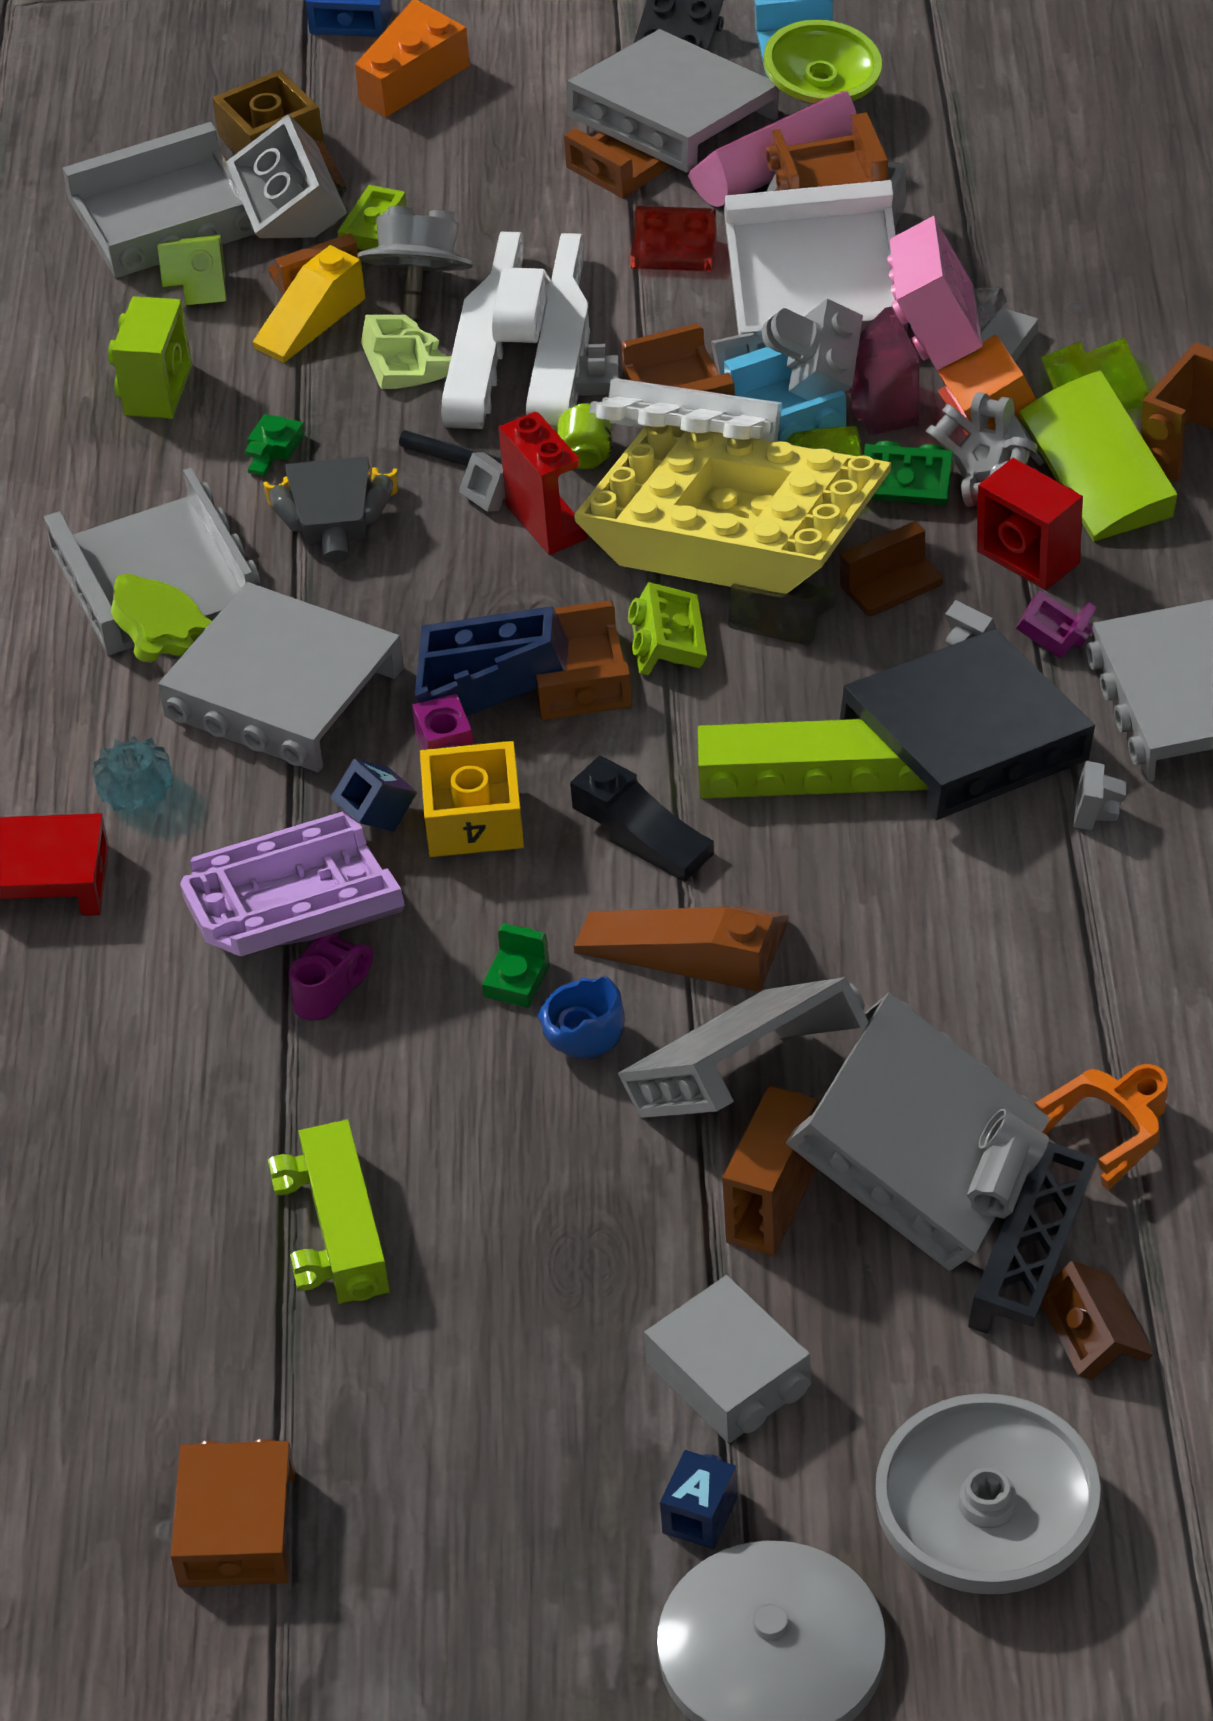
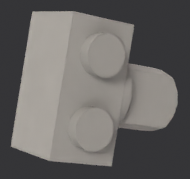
[762,298,863,401]

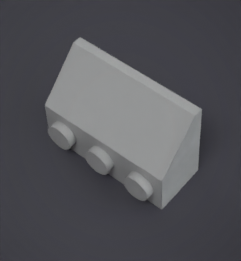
[226,114,347,238]

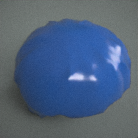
[538,976,625,1059]

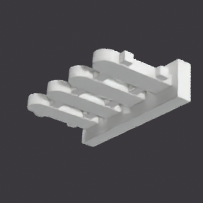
[590,378,782,442]

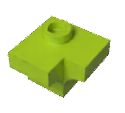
[157,235,227,305]

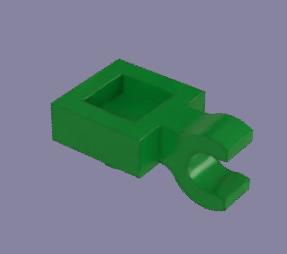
[245,414,305,477]

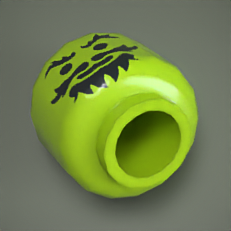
[557,403,613,470]

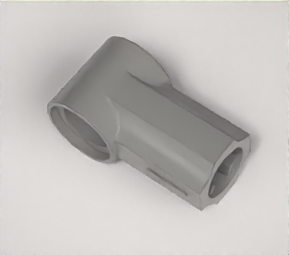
[966,1108,1049,1219]

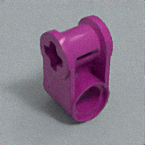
[289,932,373,1020]

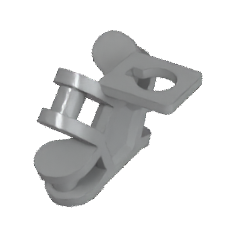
[925,392,1045,508]

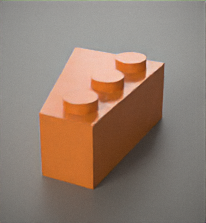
[355,0,470,118]

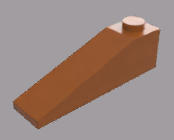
[574,906,789,992]

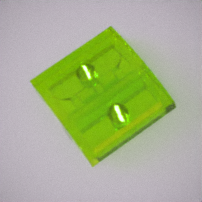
[1041,337,1149,411]

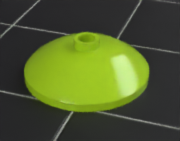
[763,20,882,105]

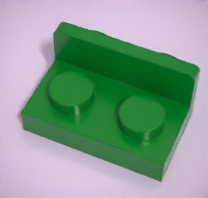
[864,441,954,506]

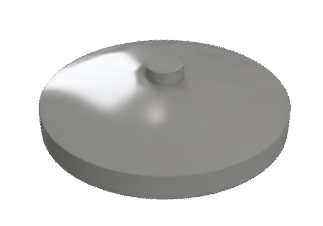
[875,1393,1101,1594]
[657,1541,885,1721]

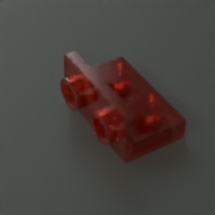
[630,206,717,272]

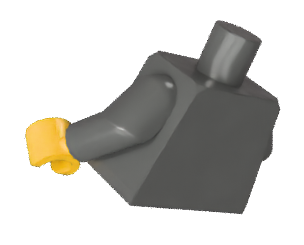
[263,456,398,562]

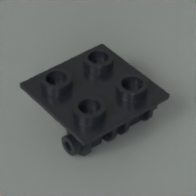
[634,0,724,51]

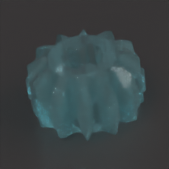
[93,736,173,814]

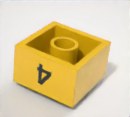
[420,741,524,857]

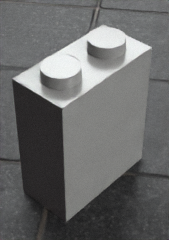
[644,1275,811,1444]

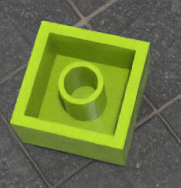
[108,296,192,419]

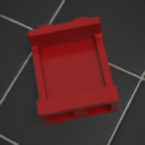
[498,412,587,555]
[0,813,109,916]

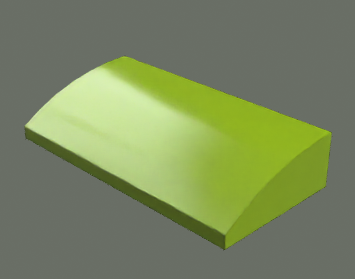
[1019,370,1177,542]

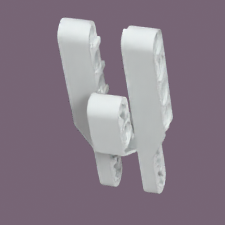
[441,231,590,432]

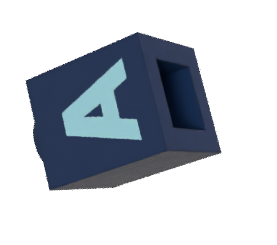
[330,758,418,831]
[660,1450,738,1550]

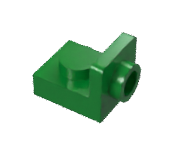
[482,923,550,1008]

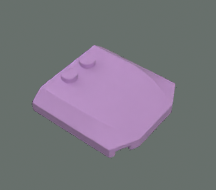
[180,811,405,957]

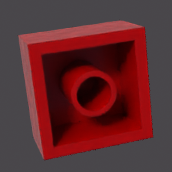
[977,458,1083,591]

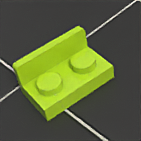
[628,582,707,675]

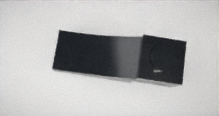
[570,755,714,882]

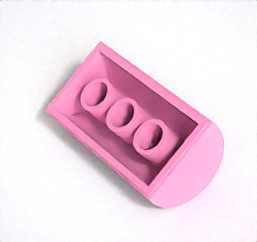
[687,91,856,207]

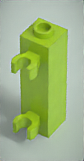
[268,1119,390,1304]

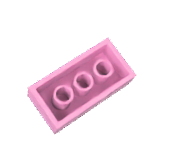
[887,216,983,370]

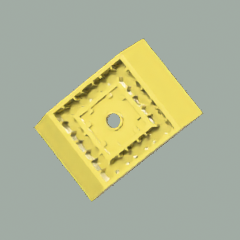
[574,425,891,597]

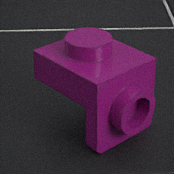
[1015,590,1096,659]

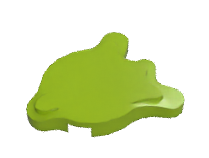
[110,574,212,663]

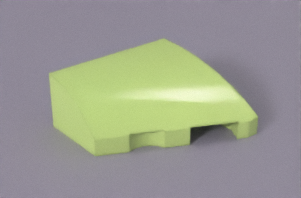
[361,315,451,389]

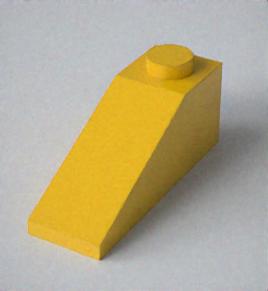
[252,245,366,363]

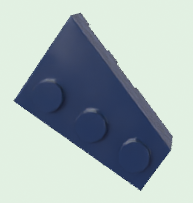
[415,606,569,717]

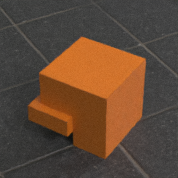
[937,334,1037,436]

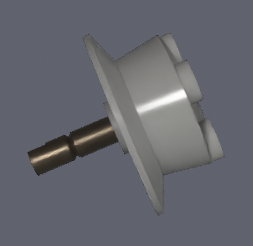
[357,206,473,320]

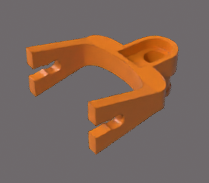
[1035,1064,1169,1191]

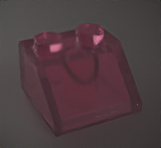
[845,306,919,436]

